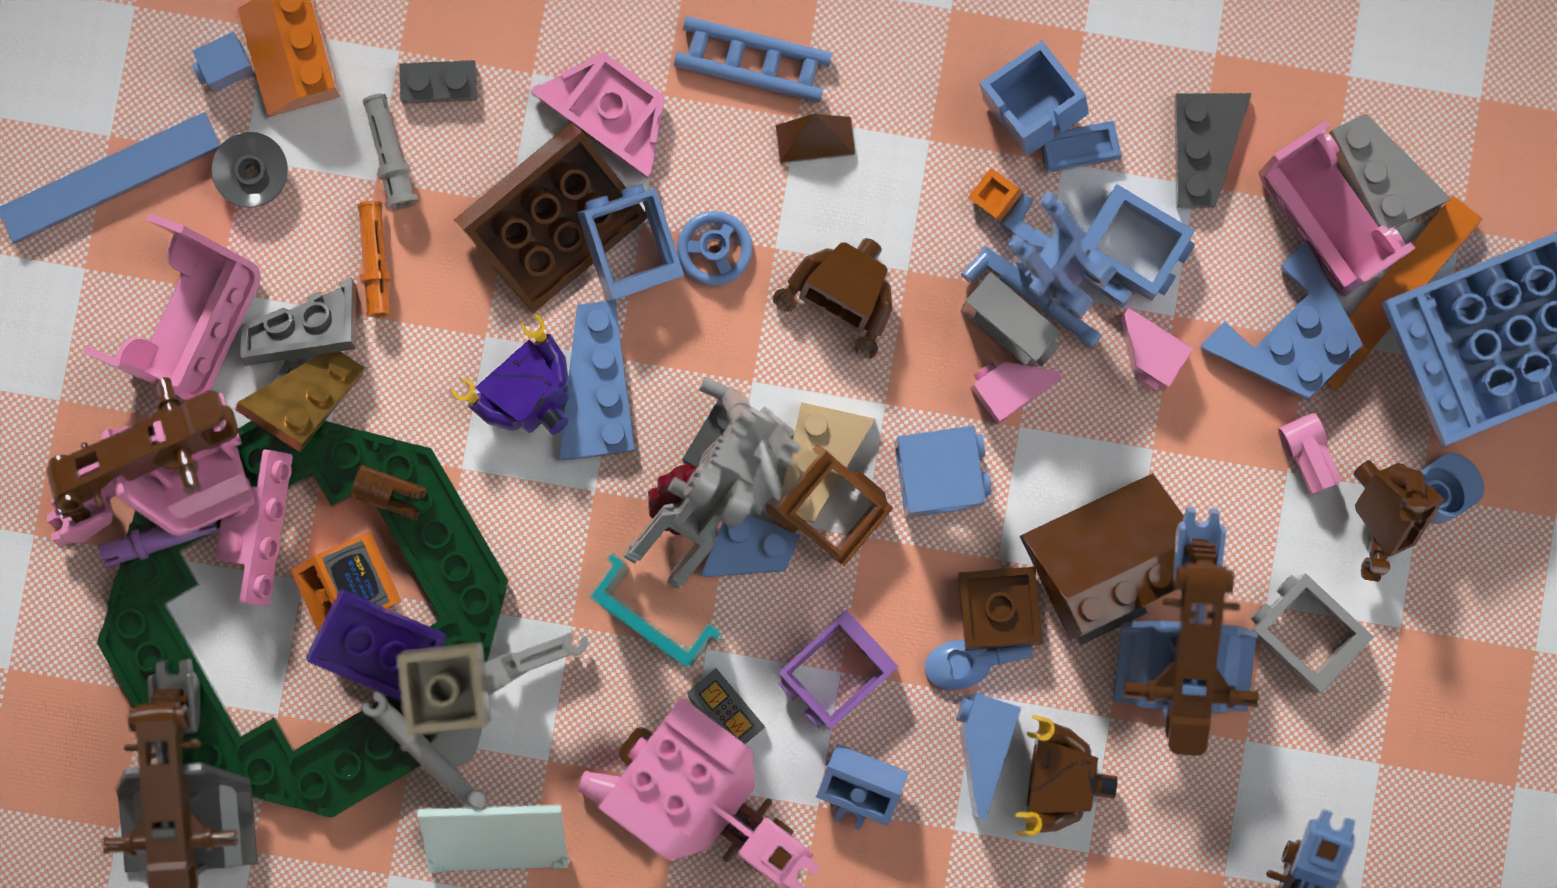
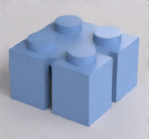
[979,40,1089,157]

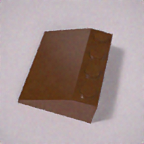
[454,123,648,314]
[1020,473,1184,640]

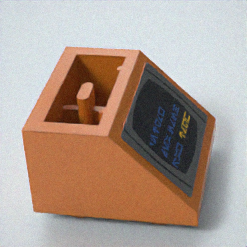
[291,532,402,632]

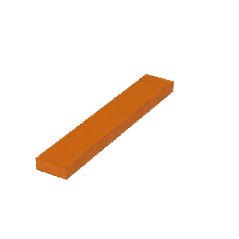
[1326,195,1483,392]

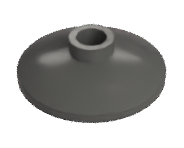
[211,132,288,208]

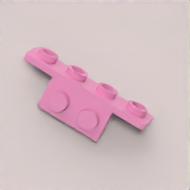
[215,450,292,606]

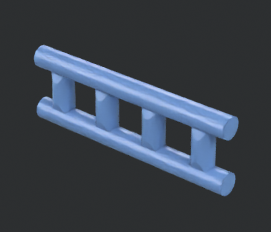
[674,16,833,103]

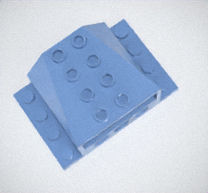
[1382,232,1557,447]

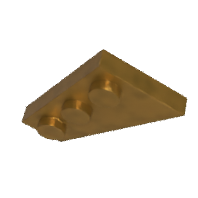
[235,352,365,452]

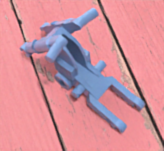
[961,191,1133,349]

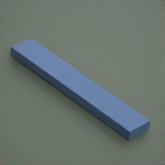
[0,112,221,244]

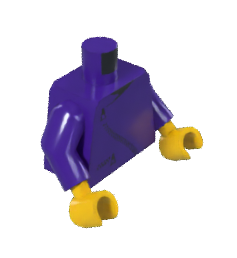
[449,313,569,435]

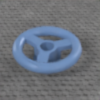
[677,211,753,286]

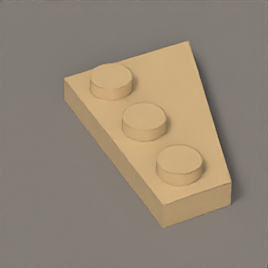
[779,402,876,523]

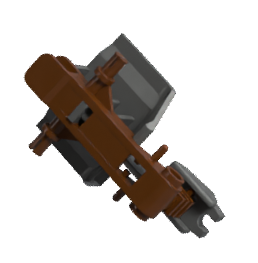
[102,659,258,888]

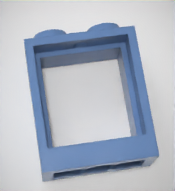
[577,184,684,300]
[1081,184,1195,301]

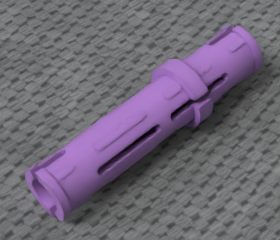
[98,521,218,568]

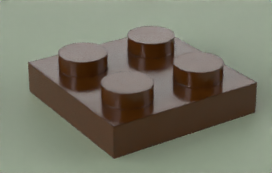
[958,567,1043,650]

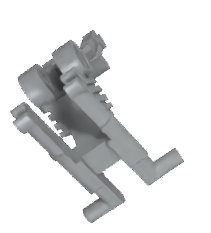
[623,377,801,588]
[362,633,588,808]

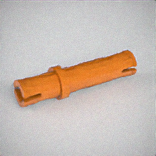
[357,201,391,317]

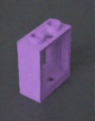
[778,610,899,730]

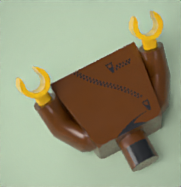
[1016,715,1118,836]

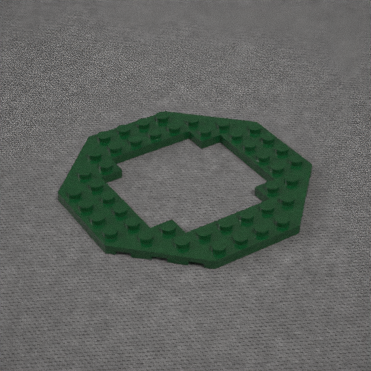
[97,421,509,818]

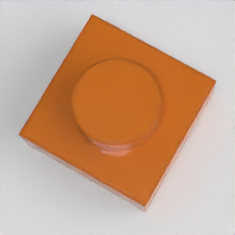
[968,167,1023,222]

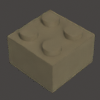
[397,642,491,735]

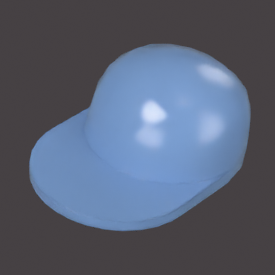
[1421,453,1484,524]

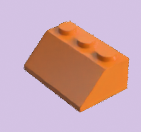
[238,0,341,117]

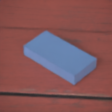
[1041,120,1122,174]

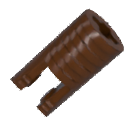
[350,465,427,520]

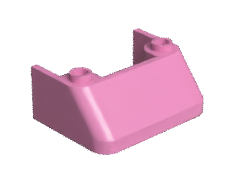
[1259,120,1415,297]
[83,213,261,400]

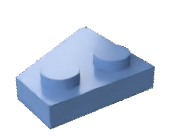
[701,514,800,577]

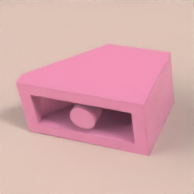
[1120,308,1193,391]
[971,362,1062,425]

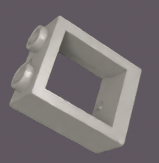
[961,272,1061,367]
[1249,574,1374,694]

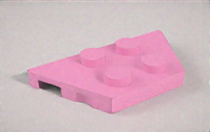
[530,52,665,179]

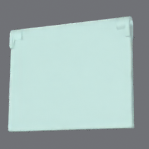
[418,805,570,873]

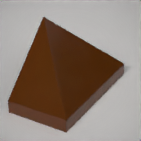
[776,114,855,163]

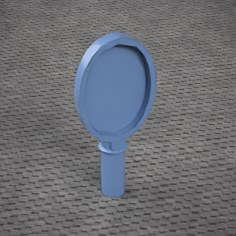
[925,640,1033,690]

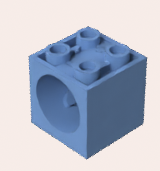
[894,425,991,518]

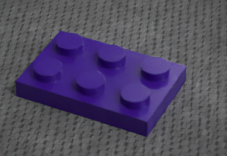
[306,589,447,701]

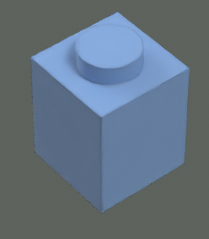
[192,32,255,92]

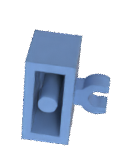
[816,744,909,829]

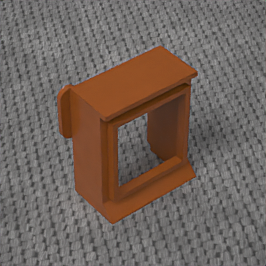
[765,444,893,566]

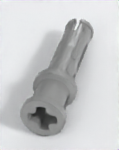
[362,93,419,211]

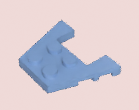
[1200,242,1363,401]

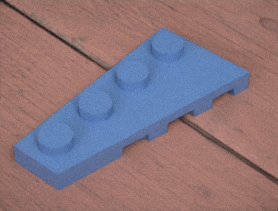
[559,300,635,461]

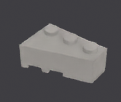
[1328,113,1451,229]

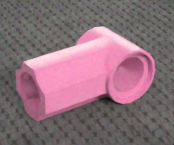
[1278,413,1342,495]

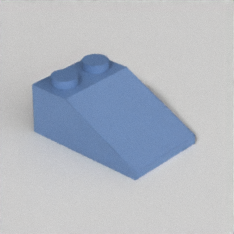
[956,693,1021,820]

